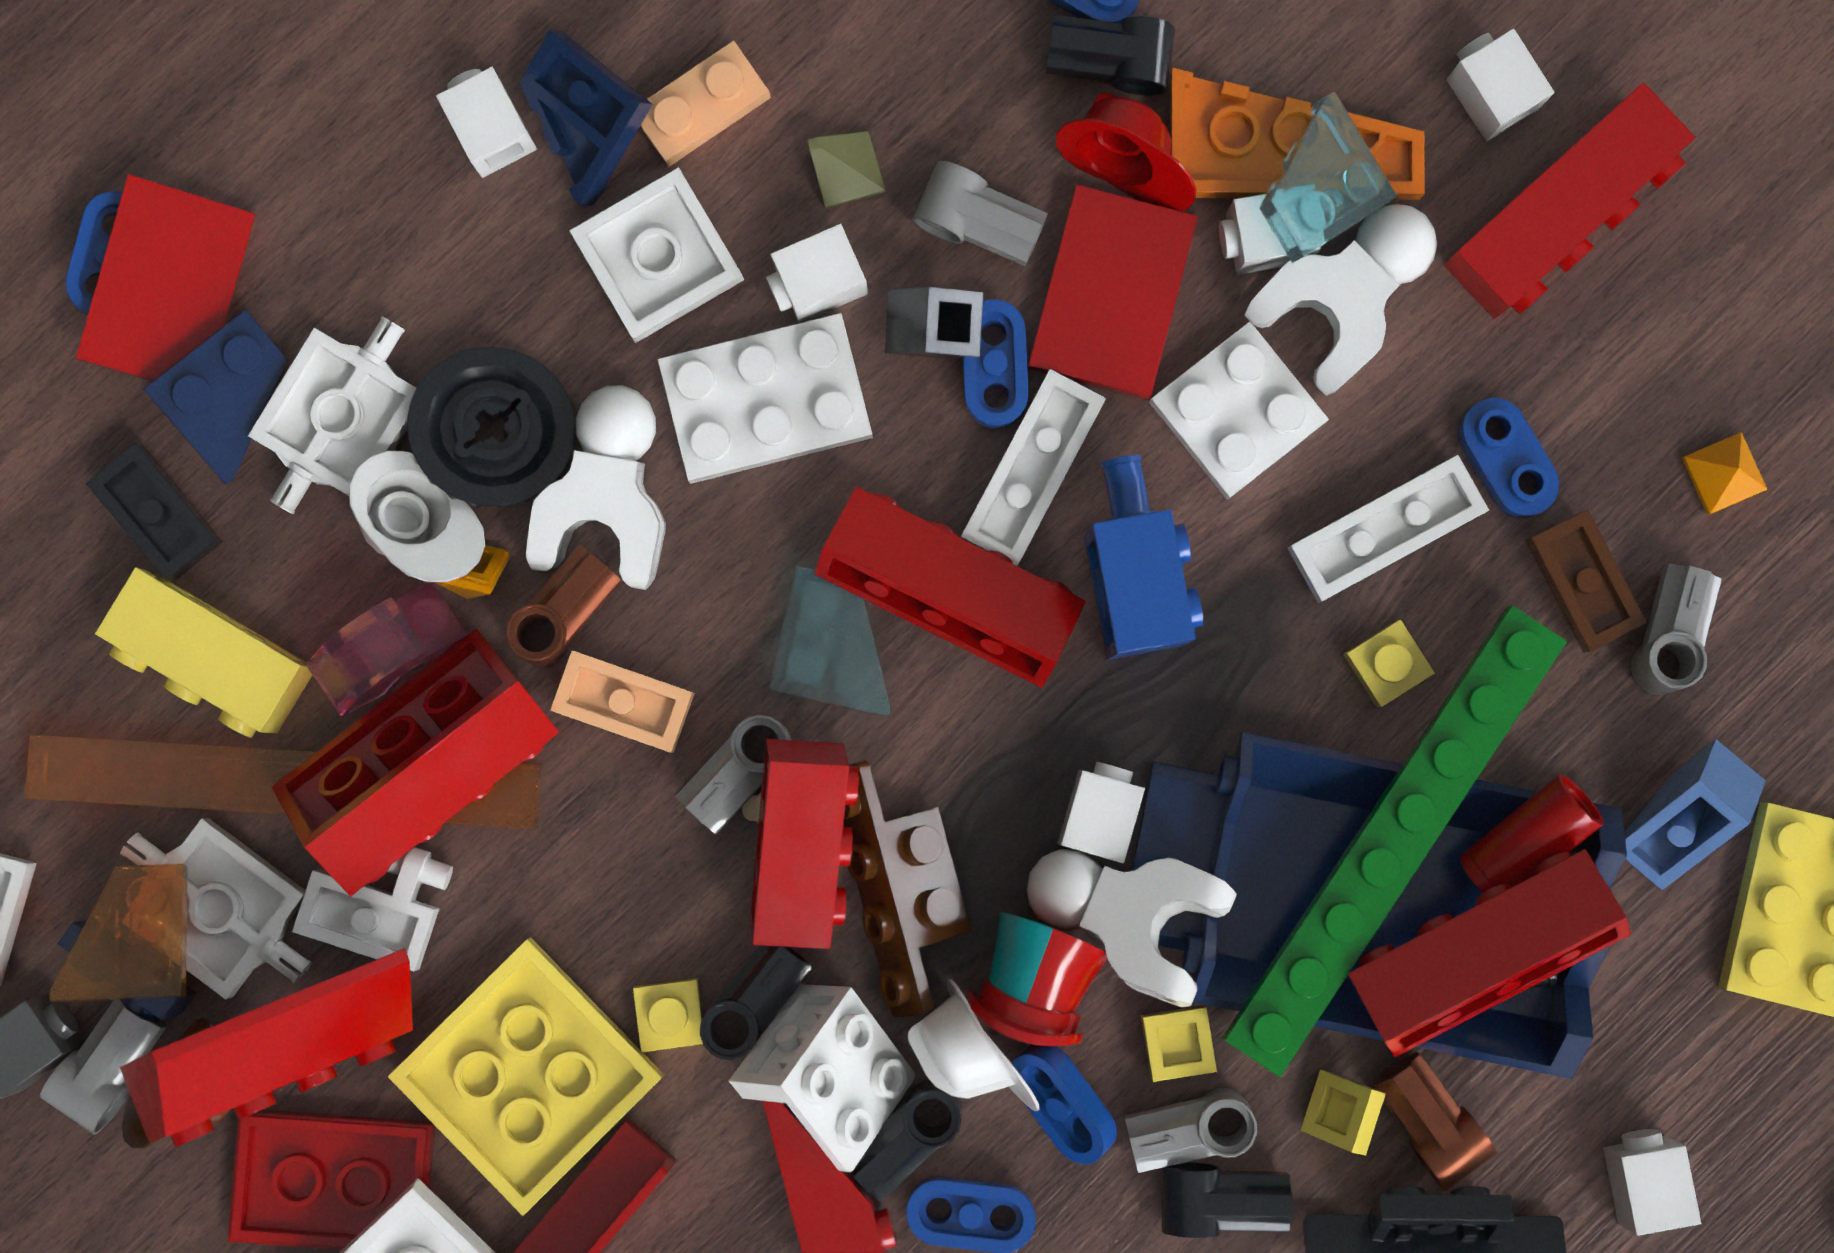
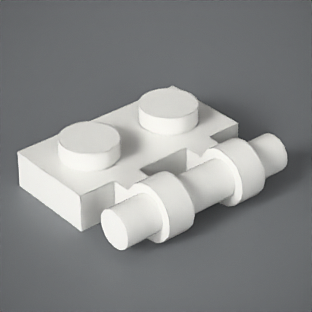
[292,847,453,971]

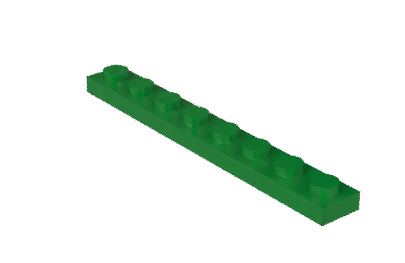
[1222,605,1567,1077]

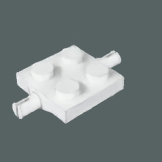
[248,316,416,514]
[120,818,312,999]

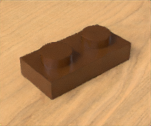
[1525,509,1647,653]

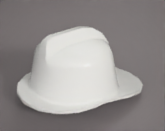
[349,451,485,582]
[908,979,1040,1111]

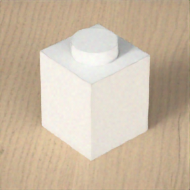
[1446,29,1555,142]
[436,66,538,178]
[1219,187,1321,275]
[766,224,868,323]
[1058,762,1145,863]
[1603,1129,1701,1236]

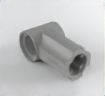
[911,161,1048,266]
[1631,563,1722,695]
[675,715,791,834]
[40,995,168,1134]
[1124,1088,1257,1173]

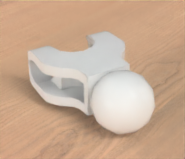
[1244,204,1437,396]
[526,385,666,590]
[1027,849,1237,1007]

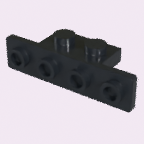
[1303,1186,1567,1253]

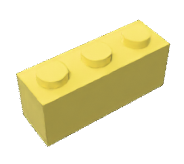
[95,567,317,738]

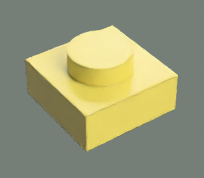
[1343,620,1435,708]
[633,977,704,1052]
[1141,1005,1217,1082]
[1300,1069,1386,1156]

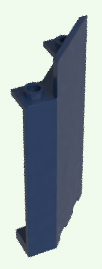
[1132,732,1627,1079]

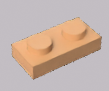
[640,40,771,167]
[550,650,695,753]

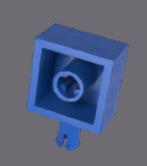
[1084,454,1203,660]

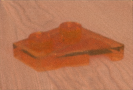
[50,864,188,1002]

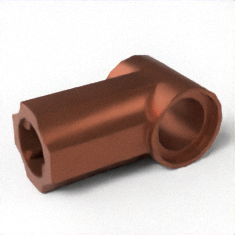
[506,545,623,666]
[1372,1052,1498,1192]

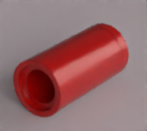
[1460,773,1604,893]

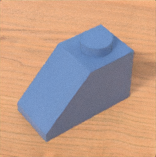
[1625,739,1766,890]

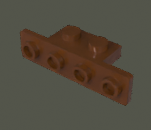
[843,760,971,1018]

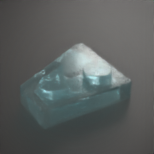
[1259,91,1398,263]
[769,566,891,717]

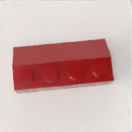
[271,628,560,897]
[120,948,413,1147]

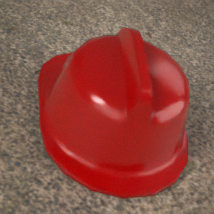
[1056,93,1196,211]

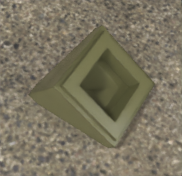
[807,131,886,209]

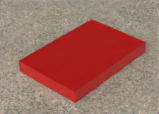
[76,174,256,381]
[1028,184,1198,401]
[227,1110,435,1250]

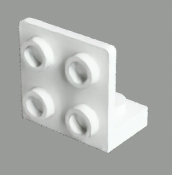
[729,984,915,1172]

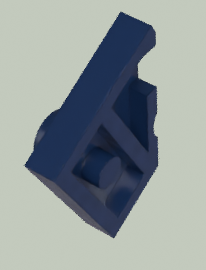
[519,30,653,205]
[142,310,287,485]

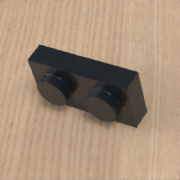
[86,443,222,582]

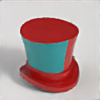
[965,912,1108,1046]

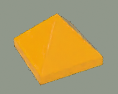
[1681,432,1767,515]
[435,545,510,599]

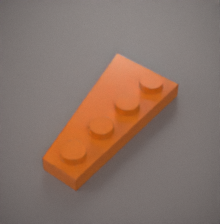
[1169,67,1425,200]

